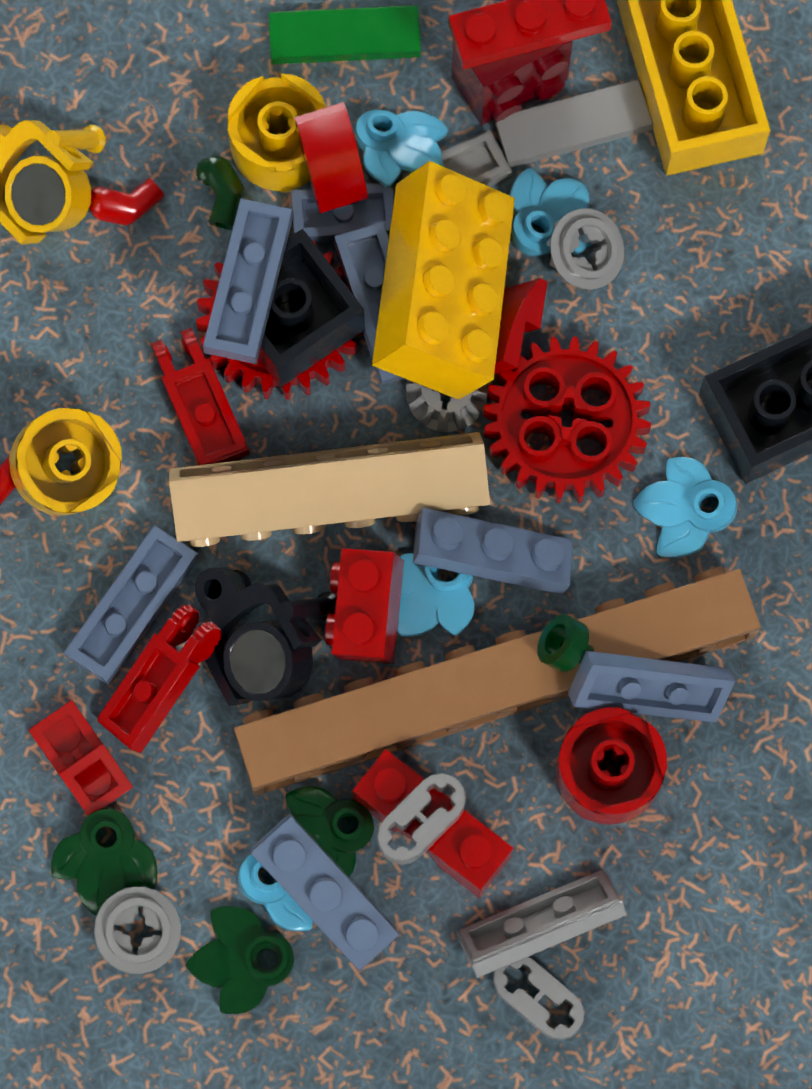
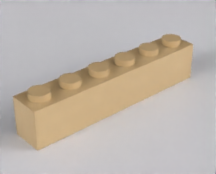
[169,432,490,547]

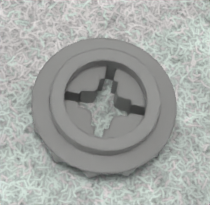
[546,208,624,291]
[406,380,488,432]
[94,887,181,974]

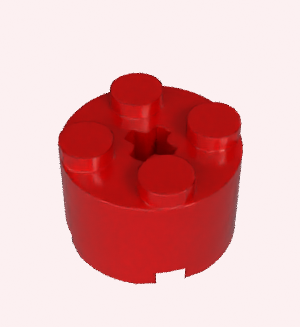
[556,707,667,825]

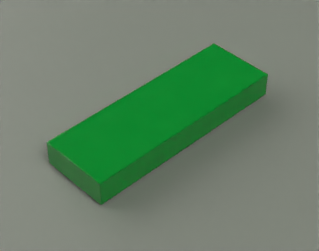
[269,5,421,65]

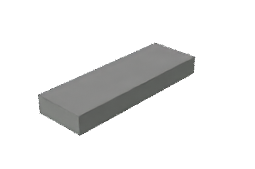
[494,79,653,168]
[456,869,626,978]

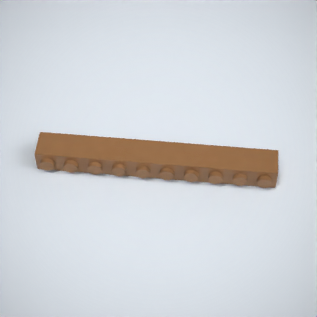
[234,567,761,796]

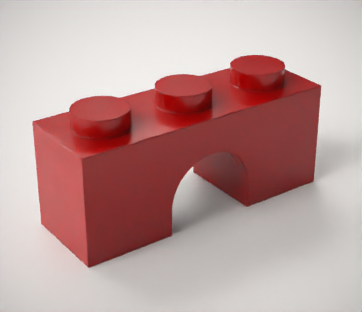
[352,749,514,898]

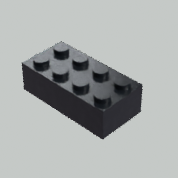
[699,327,812,484]

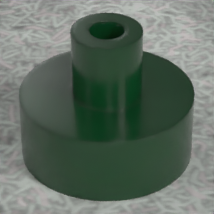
[537,614,594,672]

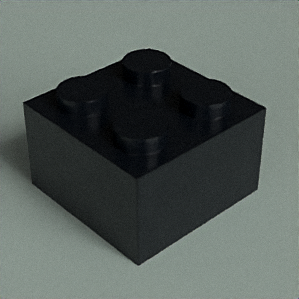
[217,228,365,388]

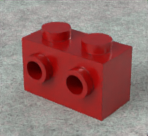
[325,548,404,664]

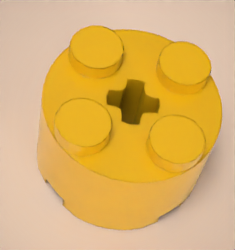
[227,74,326,193]
[9,408,122,516]

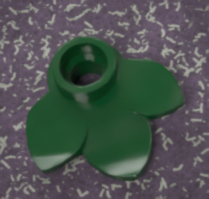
[285,786,374,877]
[51,808,158,916]
[186,906,294,1014]

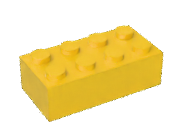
[616,0,770,176]
[372,161,515,400]

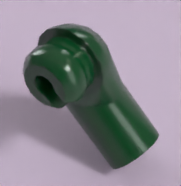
[196,155,244,230]

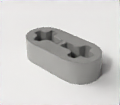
[377,773,466,865]
[493,957,584,1041]

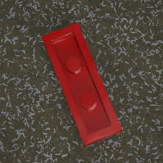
[448,0,612,70]

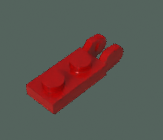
[151,327,250,465]
[97,604,222,753]

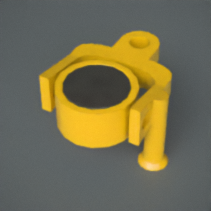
[0,120,106,245]

